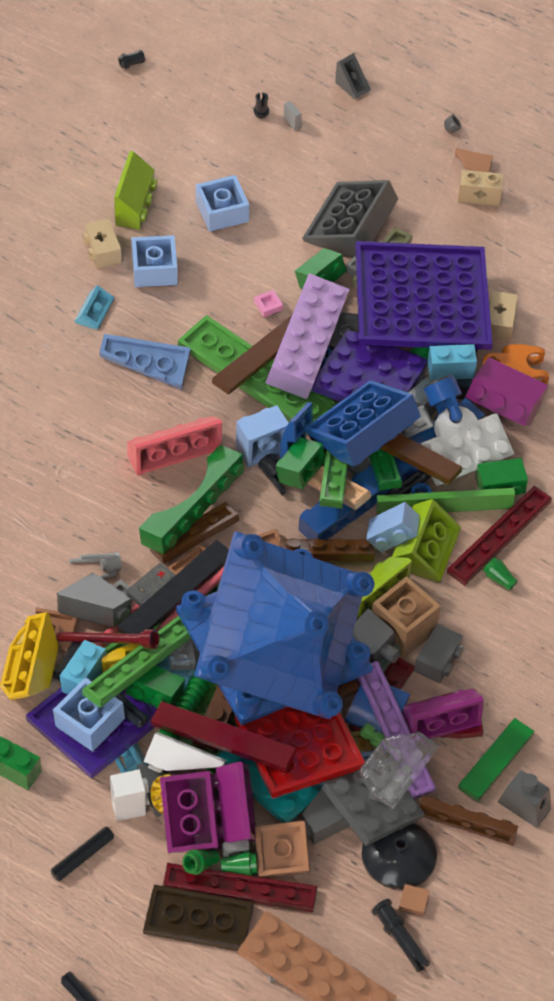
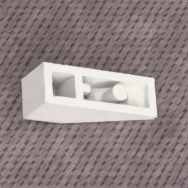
[144,732,227,773]

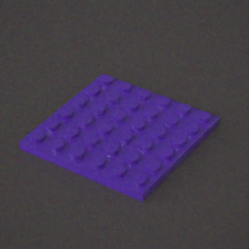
[355,241,493,350]

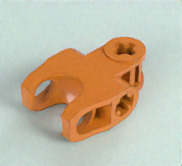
[482,344,549,385]

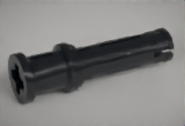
[371,899,430,973]

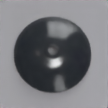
[361,823,437,890]

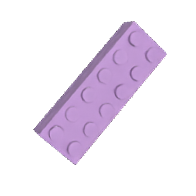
[266,273,349,399]

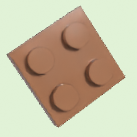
[255,821,310,878]

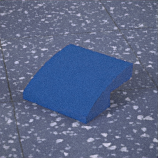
[280,402,313,459]
[345,685,410,735]

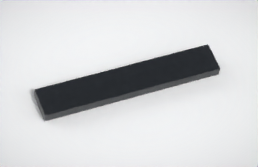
[118,539,229,645]

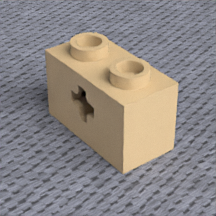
[458,170,503,206]
[82,218,121,269]
[489,291,518,341]

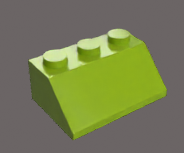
[114,151,158,230]
[392,499,461,582]
[356,557,412,621]

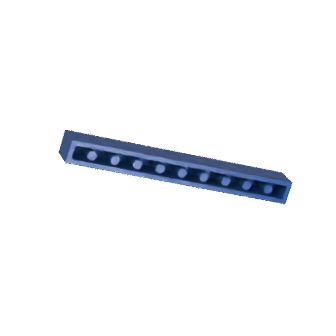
[298,398,485,539]

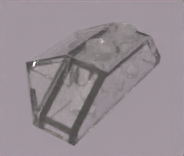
[359,732,439,810]

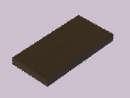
[143,884,254,951]

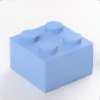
[195,175,249,232]
[132,235,178,287]
[236,405,288,468]
[53,677,125,752]

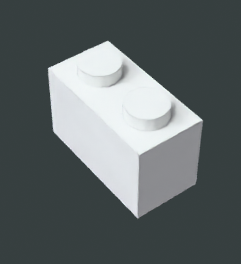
[110,769,149,821]

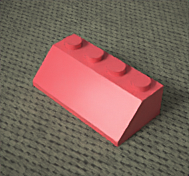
[127,416,222,475]

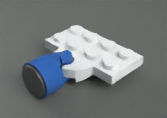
[421,375,515,487]

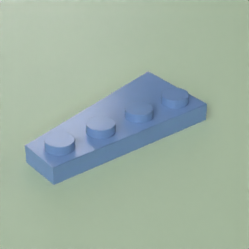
[99,334,190,390]

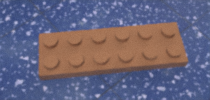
[237,910,397,1001]

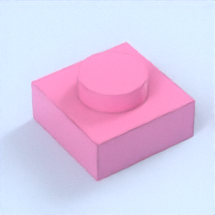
[254,290,283,318]

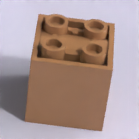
[372,576,441,659]

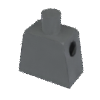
[352,609,401,663]
[498,770,551,828]

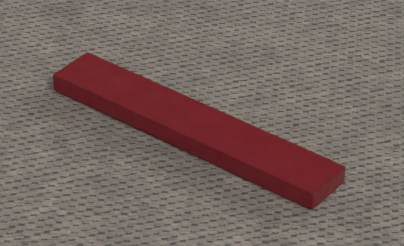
[447,485,552,586]
[150,701,296,772]
[163,863,318,913]

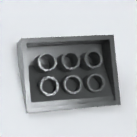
[302,180,398,256]

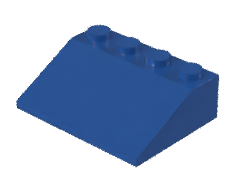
[304,380,421,466]

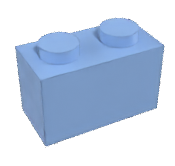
[366,502,420,553]

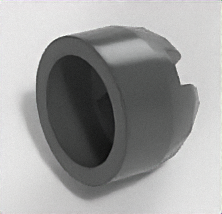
[444,114,462,133]

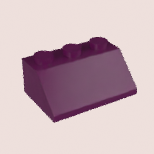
[465,357,549,426]
[403,688,484,743]
[213,762,256,843]
[160,771,222,854]

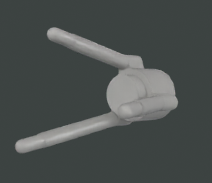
[69,552,122,580]

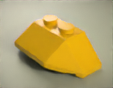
[0,612,59,700]

